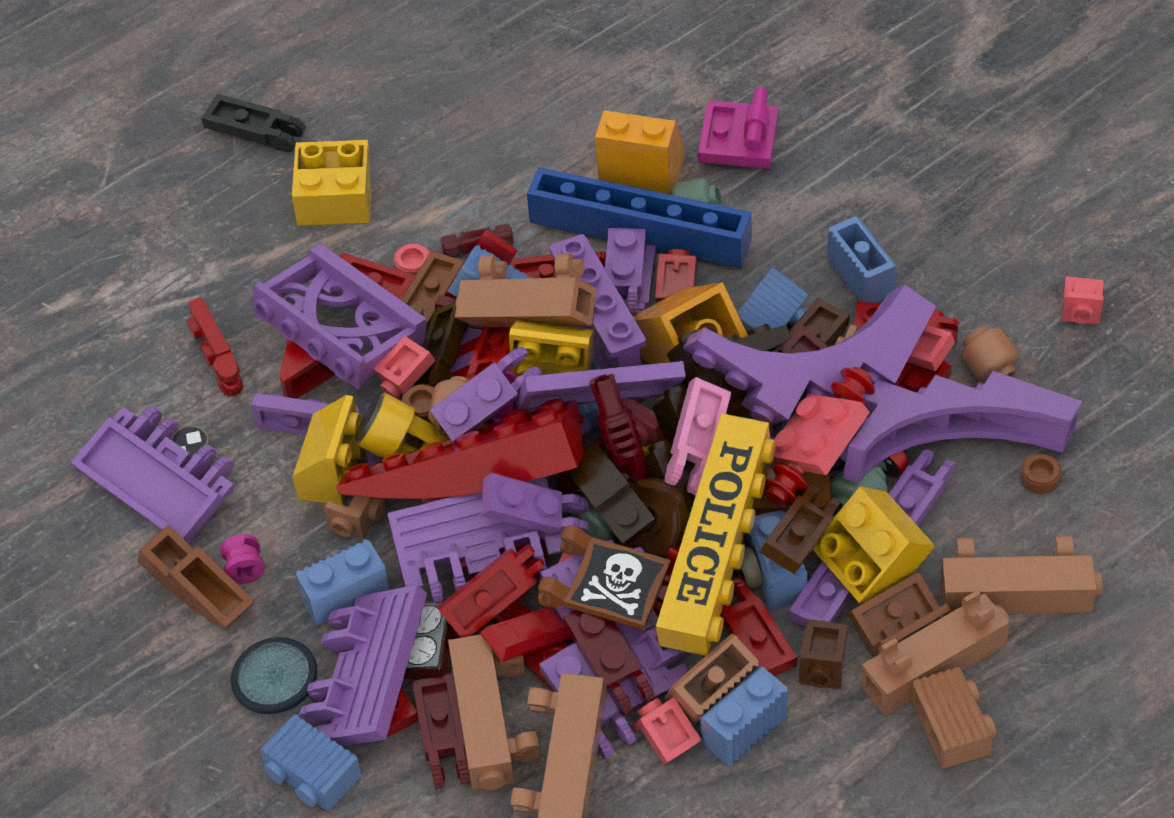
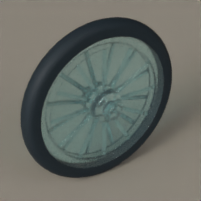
[231,637,318,714]

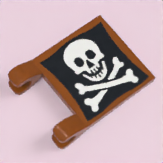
[538,525,671,630]

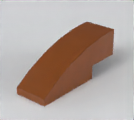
[137,525,255,630]

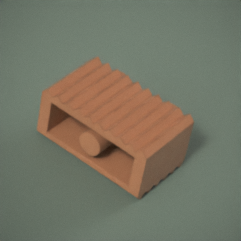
[664,634,759,727]
[911,667,996,769]

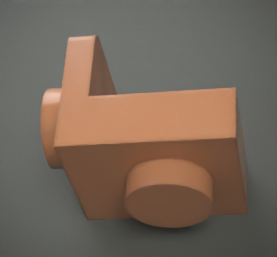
[323,496,386,540]

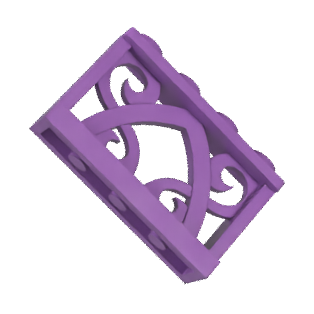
[549,234,649,402]
[253,243,426,389]

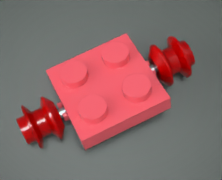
[764,367,875,507]

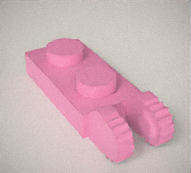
[664,377,731,495]

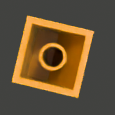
[595,110,686,195]
[633,282,748,364]

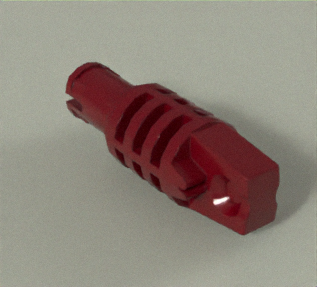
[589,374,648,483]

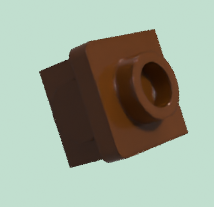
[799,619,848,689]

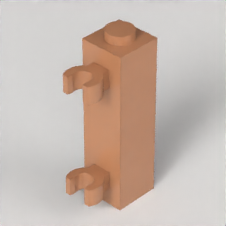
[455,253,597,328]
[940,536,1102,615]
[860,590,1010,716]
[448,635,541,790]
[510,673,607,818]

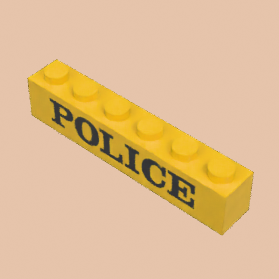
[656,413,776,656]

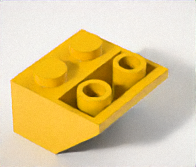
[292,140,371,226]
[509,320,595,377]
[292,395,366,505]
[813,487,935,603]

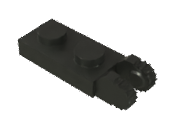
[201,94,306,153]

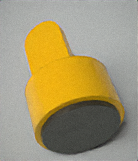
[355,392,450,459]

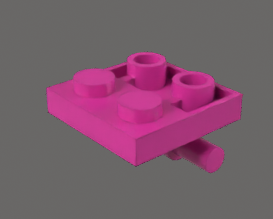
[698,87,779,169]

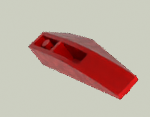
[336,398,584,499]

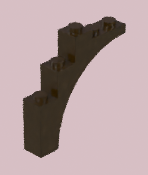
[645,324,792,517]

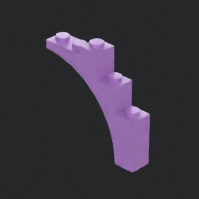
[683,285,936,426]
[841,371,1082,483]

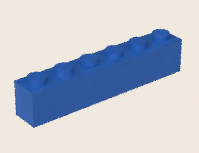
[527,167,752,268]

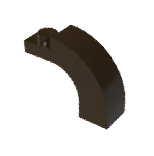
[566,439,657,547]

